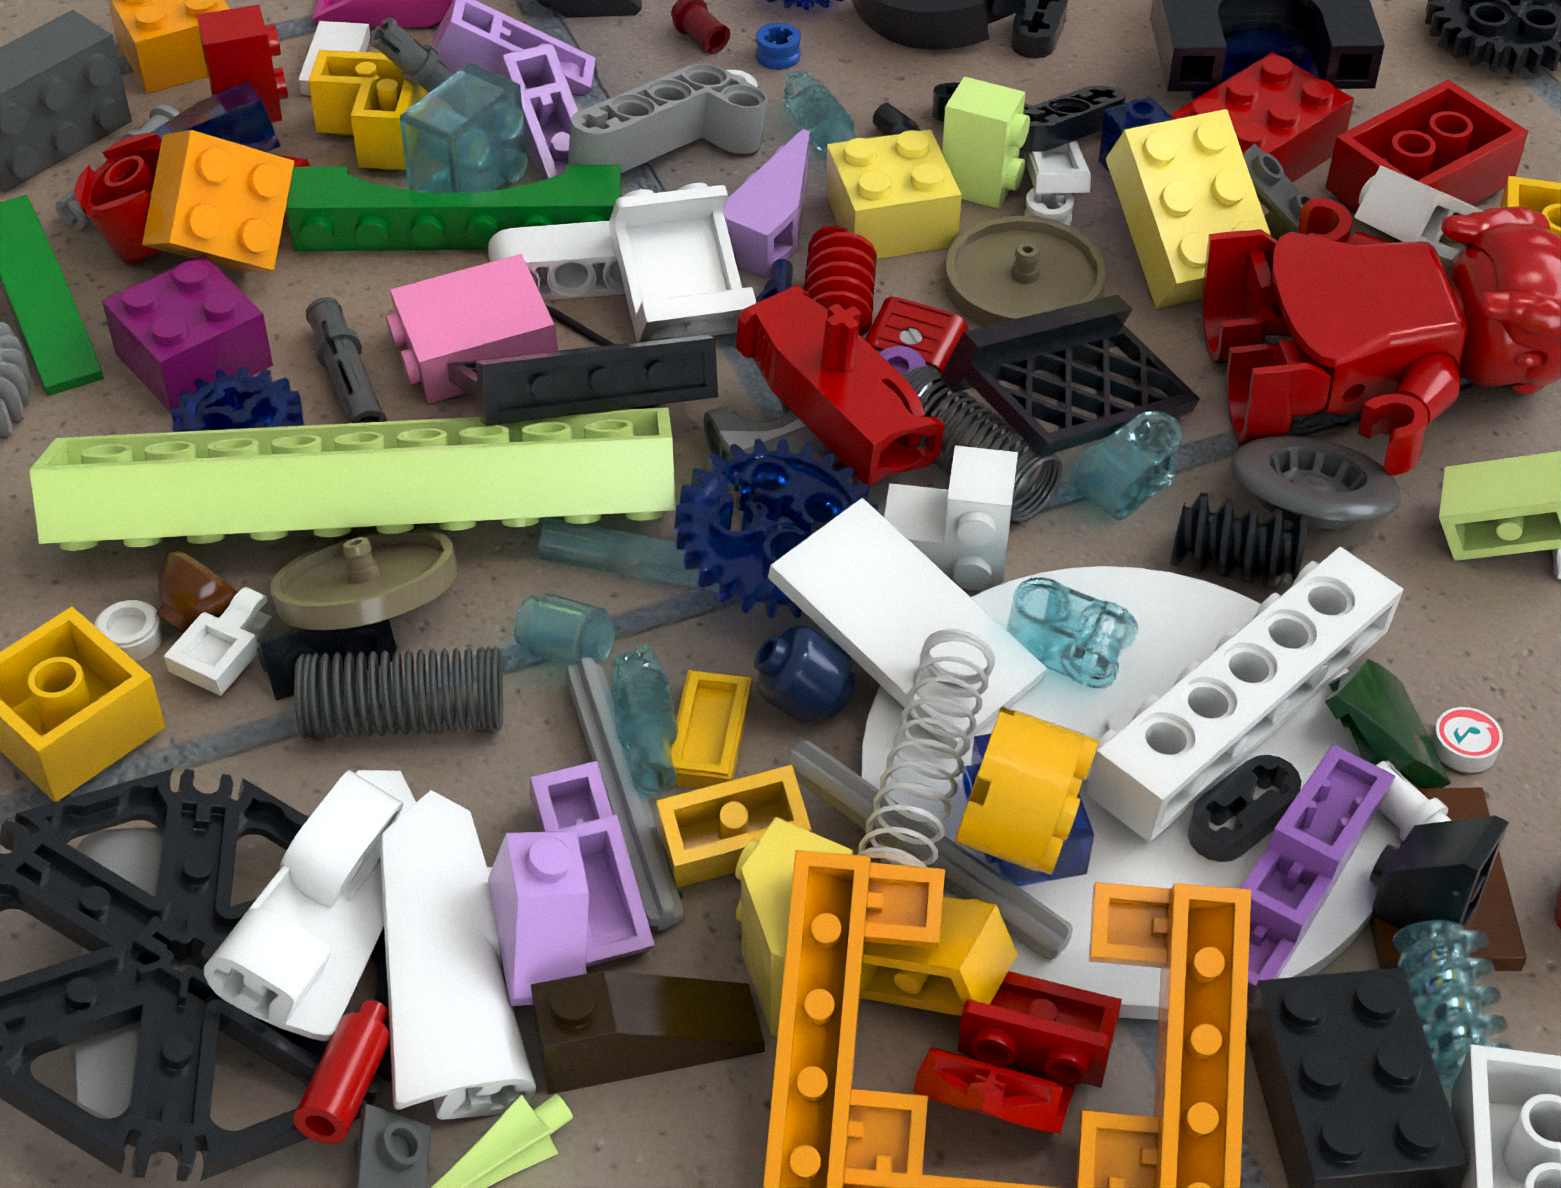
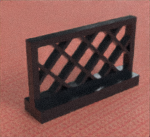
[940,294,1200,457]
[448,335,718,426]

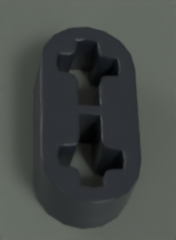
[1011,0,1068,58]
[1188,755,1302,862]

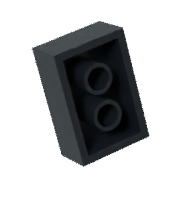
[1246,967,1469,1188]

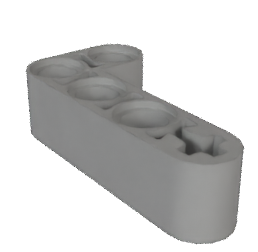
[568,64,768,173]

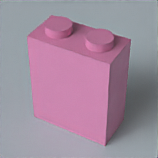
[385,254,558,405]

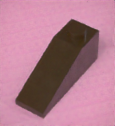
[530,970,765,1095]

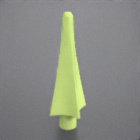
[431,1094,573,1188]

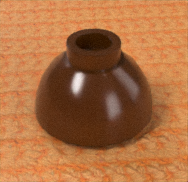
[156,551,238,634]

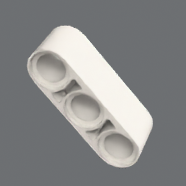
[488,221,625,301]

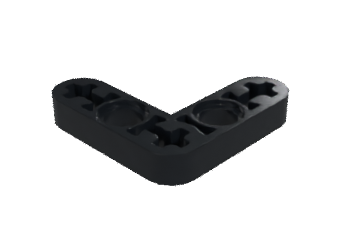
[932,82,1126,152]

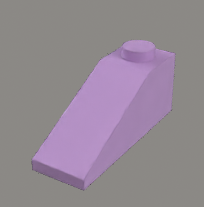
[431,0,596,95]
[497,43,578,180]

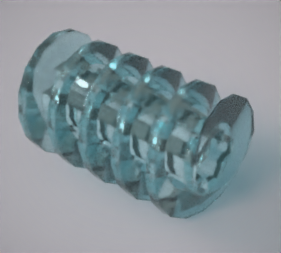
[1392,920,1513,1087]

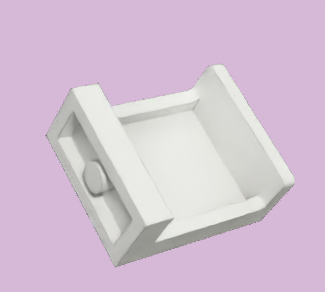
[609,183,756,342]

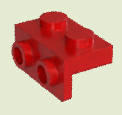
[957,971,1122,1088]

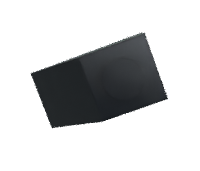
[1369,815,1509,955]

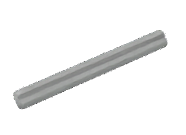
[565,657,684,932]
[785,740,1073,960]

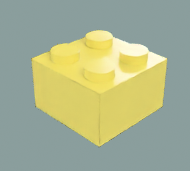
[826,129,962,259]

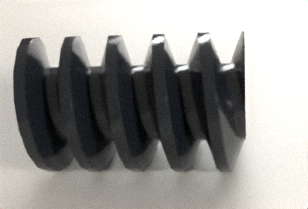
[1170,492,1309,589]

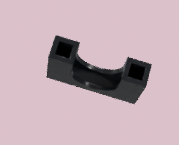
[1150,0,1385,92]

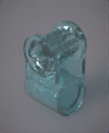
[1069,411,1183,520]
[1007,577,1138,688]

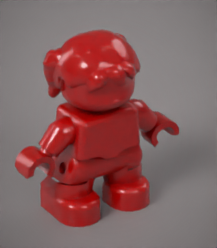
[1202,198,1561,476]

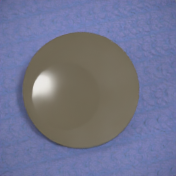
[944,216,1106,327]
[270,528,459,630]

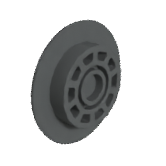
[1231,436,1401,529]

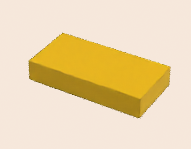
[664,670,752,789]

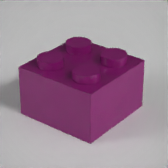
[102,255,273,414]

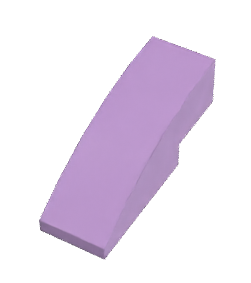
[530,761,655,967]

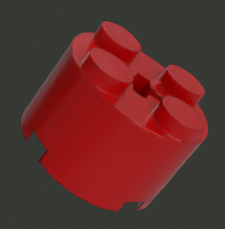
[74,133,162,264]

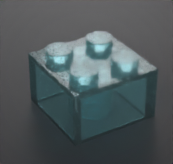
[400,62,528,193]

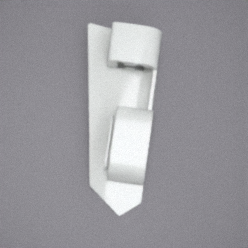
[204,770,416,1041]
[379,790,536,1120]

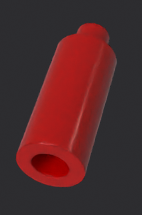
[293,1000,390,1144]

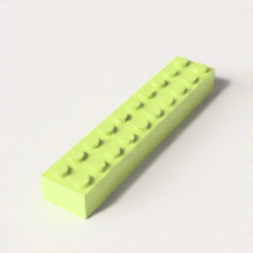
[29,408,676,551]

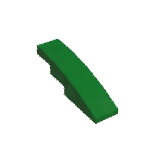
[0,195,104,396]

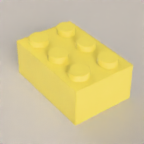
[1105,109,1271,309]

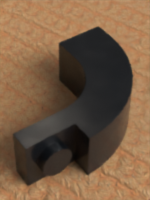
[852,0,1026,50]

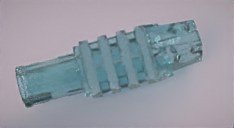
[783,70,860,152]
[612,643,678,795]

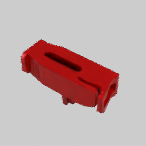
[736,285,945,488]

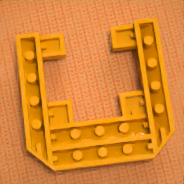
[763,850,1251,1188]

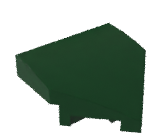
[1325,659,1451,788]

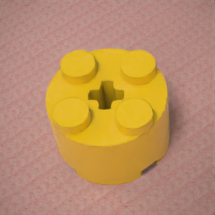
[954,706,1099,875]

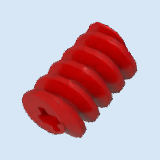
[803,226,877,336]

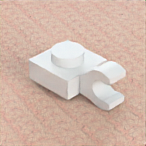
[163,587,273,696]

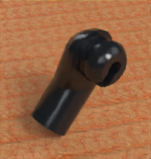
[872,103,921,135]

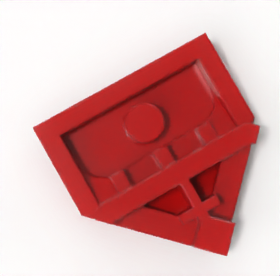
[913,1047,1075,1134]

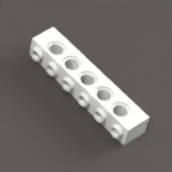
[1085,547,1404,843]

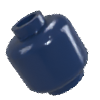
[754,625,856,723]

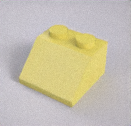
[735,817,853,1038]

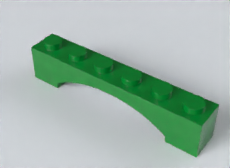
[286,165,622,251]

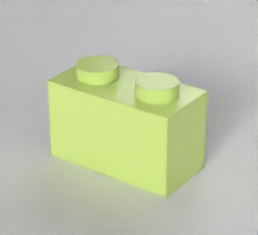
[942,76,1030,209]
[1439,451,1561,561]

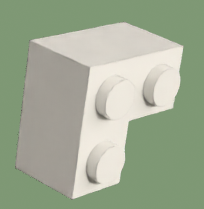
[884,445,1018,591]

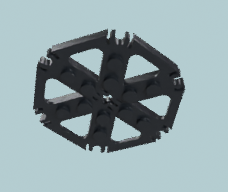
[0,769,392,1181]

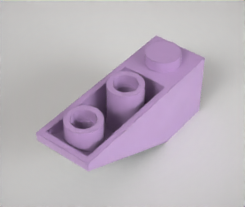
[723,129,810,279]

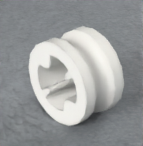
[1024,188,1074,226]

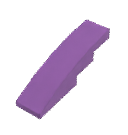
[1240,744,1396,1004]

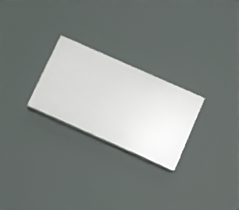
[768,498,1047,751]

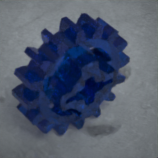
[171,367,305,432]

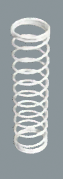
[858,629,995,867]

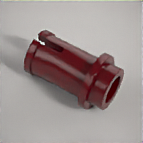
[671,0,731,54]

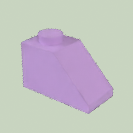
[488,831,589,1006]

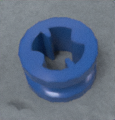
[756,22,801,70]

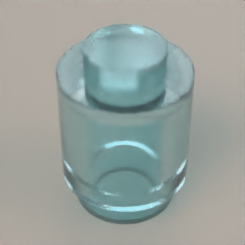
[514,593,615,665]

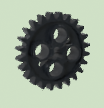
[1425,0,1561,75]

